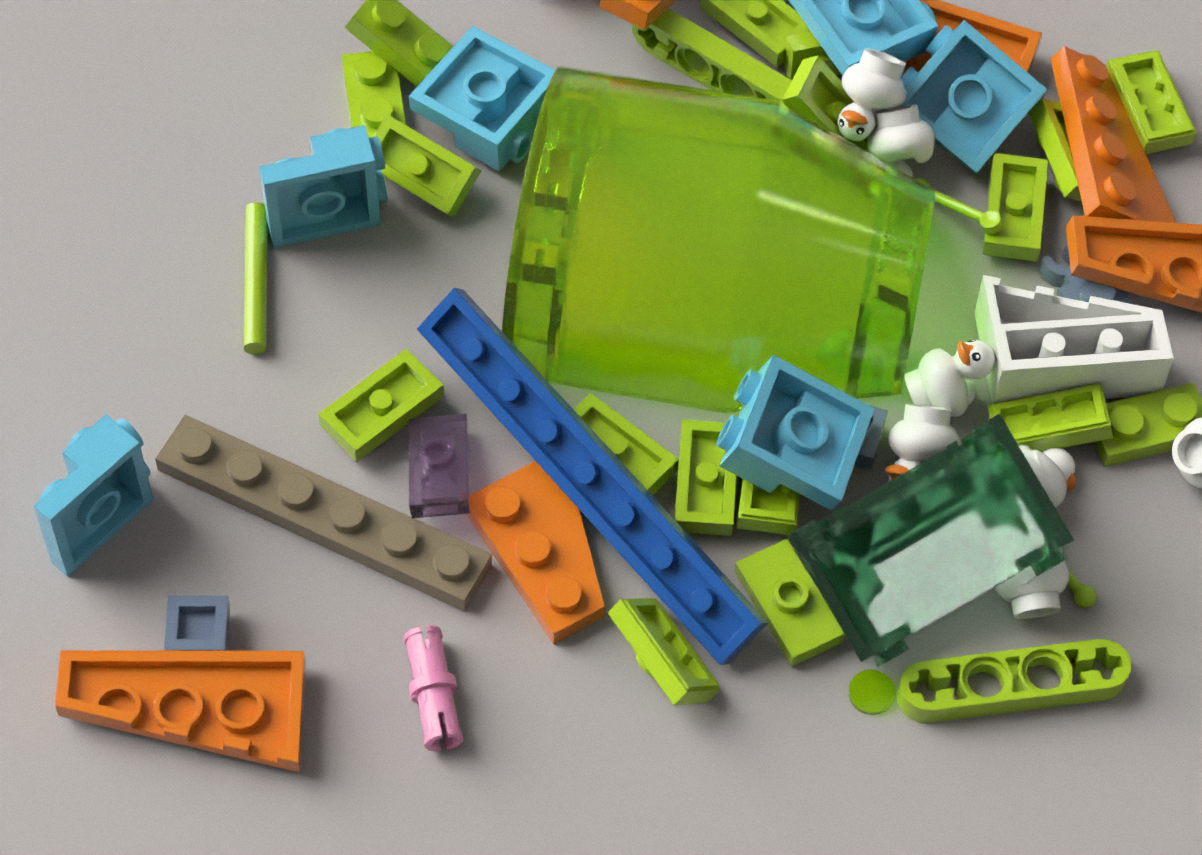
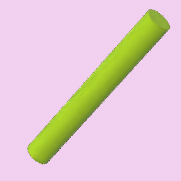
[244,202,268,355]

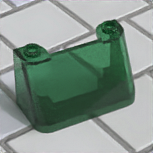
[788,413,1074,667]

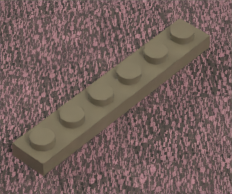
[155,415,492,612]

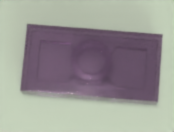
[409,413,470,519]

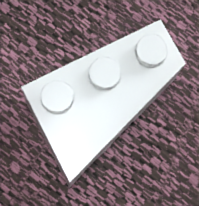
[974,275,1174,404]

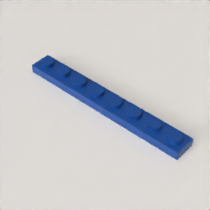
[417,288,769,665]

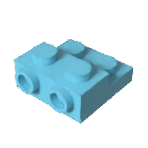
[789,0,938,76]
[901,20,1047,175]
[409,26,564,171]
[259,125,388,248]
[716,355,875,510]
[34,414,154,577]

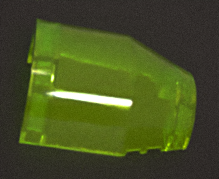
[502,65,936,413]

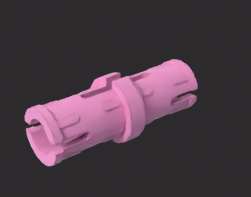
[403,625,464,752]

